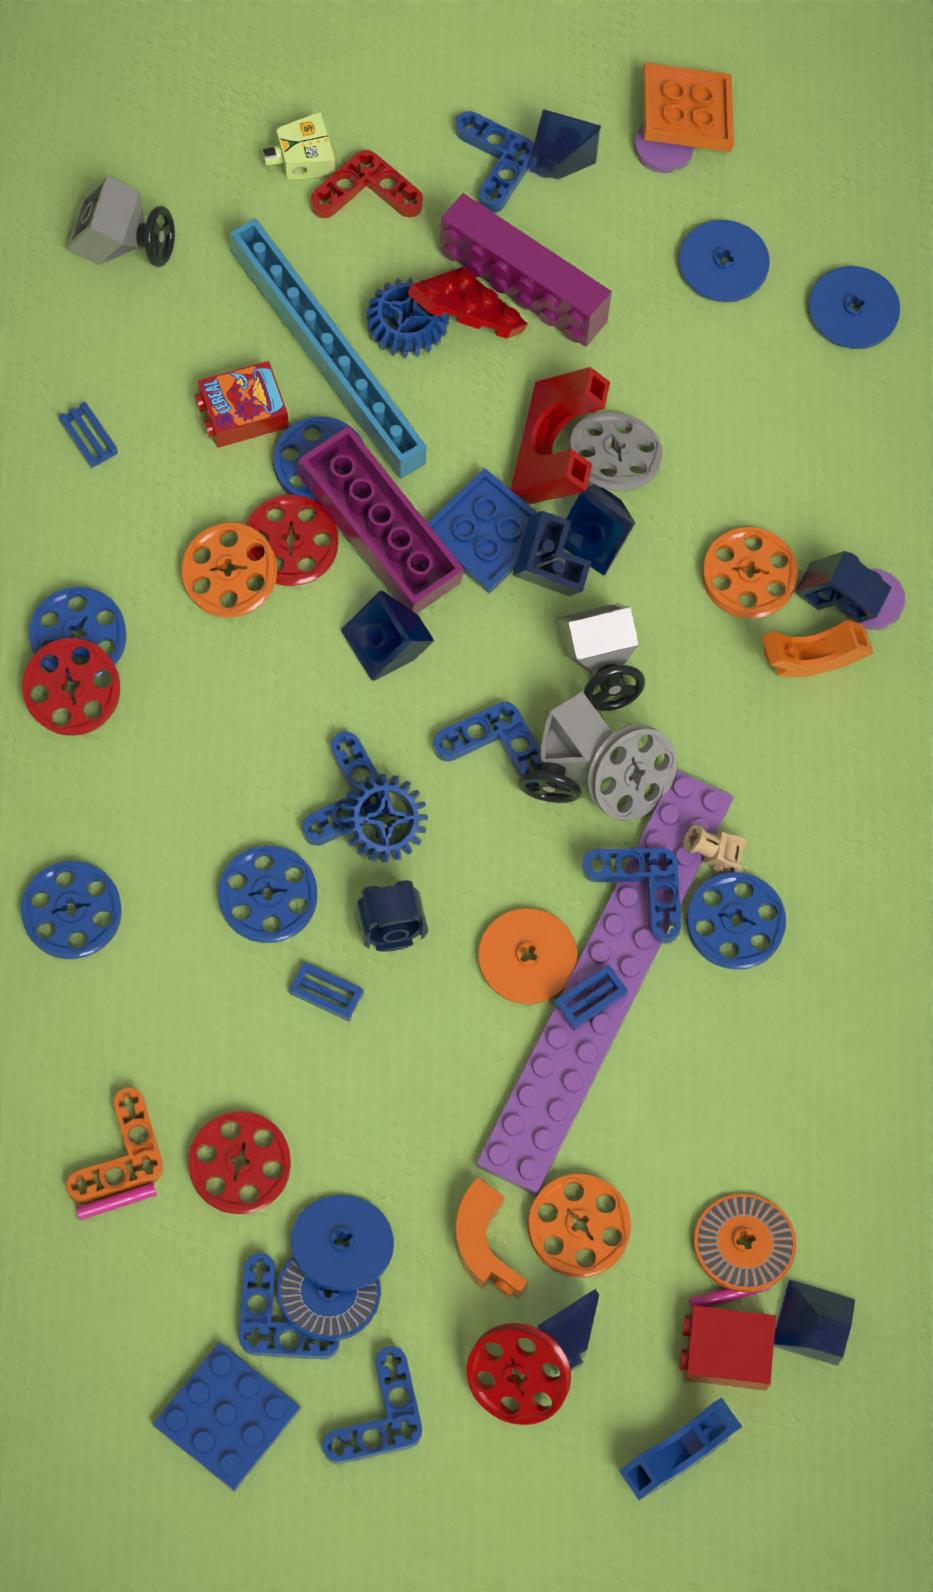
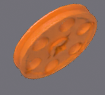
[181,523,277,618]
[702,527,798,619]
[528,1174,631,1278]

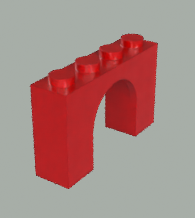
[510,367,610,504]

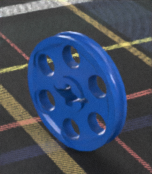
[274,416,364,503]
[29,587,127,682]
[218,846,317,943]
[21,861,122,959]
[686,872,786,970]

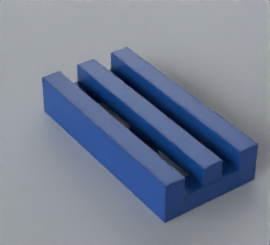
[58,401,118,468]
[289,962,364,1022]
[554,965,628,1031]

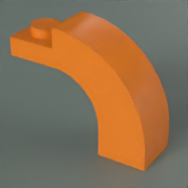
[762,619,873,677]
[455,1177,528,1299]

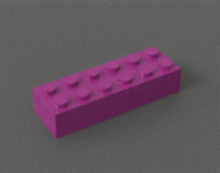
[440,193,612,347]
[297,426,464,617]

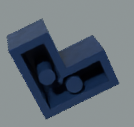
[513,511,591,596]
[795,551,892,623]

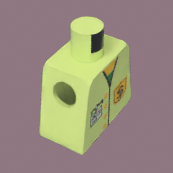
[262,112,335,180]

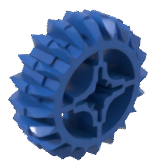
[366,277,449,358]
[339,774,428,862]

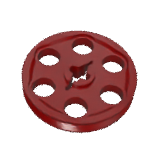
[246,495,338,586]
[22,638,121,736]
[188,1111,291,1214]
[466,1323,572,1425]

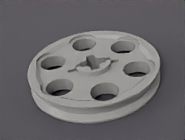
[568,412,662,491]
[587,724,677,820]

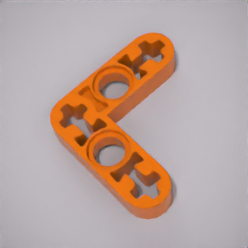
[66,1087,164,1204]

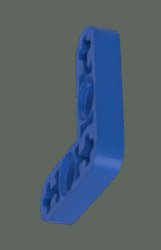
[456,111,535,213]
[433,702,541,788]
[302,731,390,846]
[581,848,681,944]
[239,1253,340,1360]
[323,1346,422,1464]

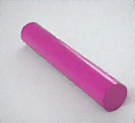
[76,1182,157,1220]
[688,1288,769,1310]

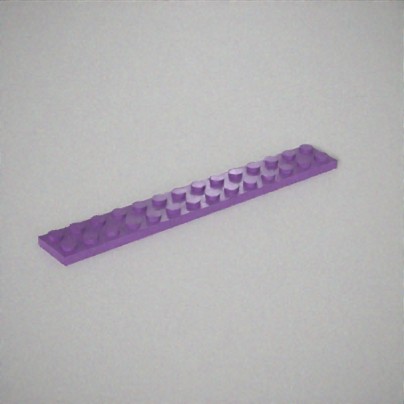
[476,770,734,1196]

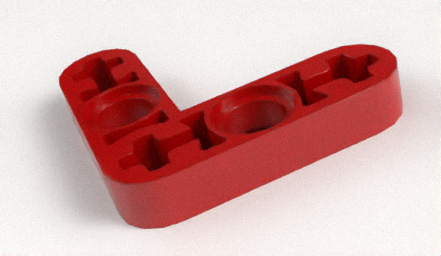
[311,150,423,218]

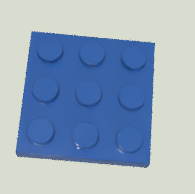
[428,468,537,594]
[152,1342,301,1492]

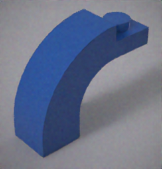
[619,1398,742,1501]

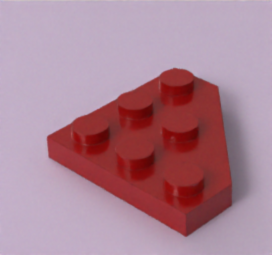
[407,267,528,339]

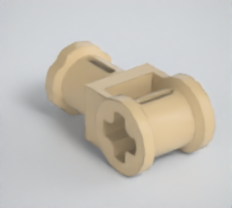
[683,824,747,874]

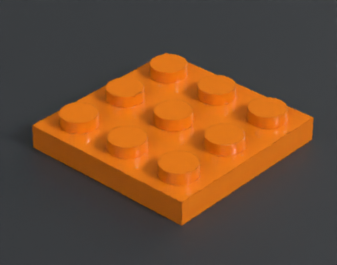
[642,62,734,152]

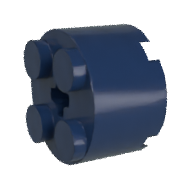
[355,880,428,952]

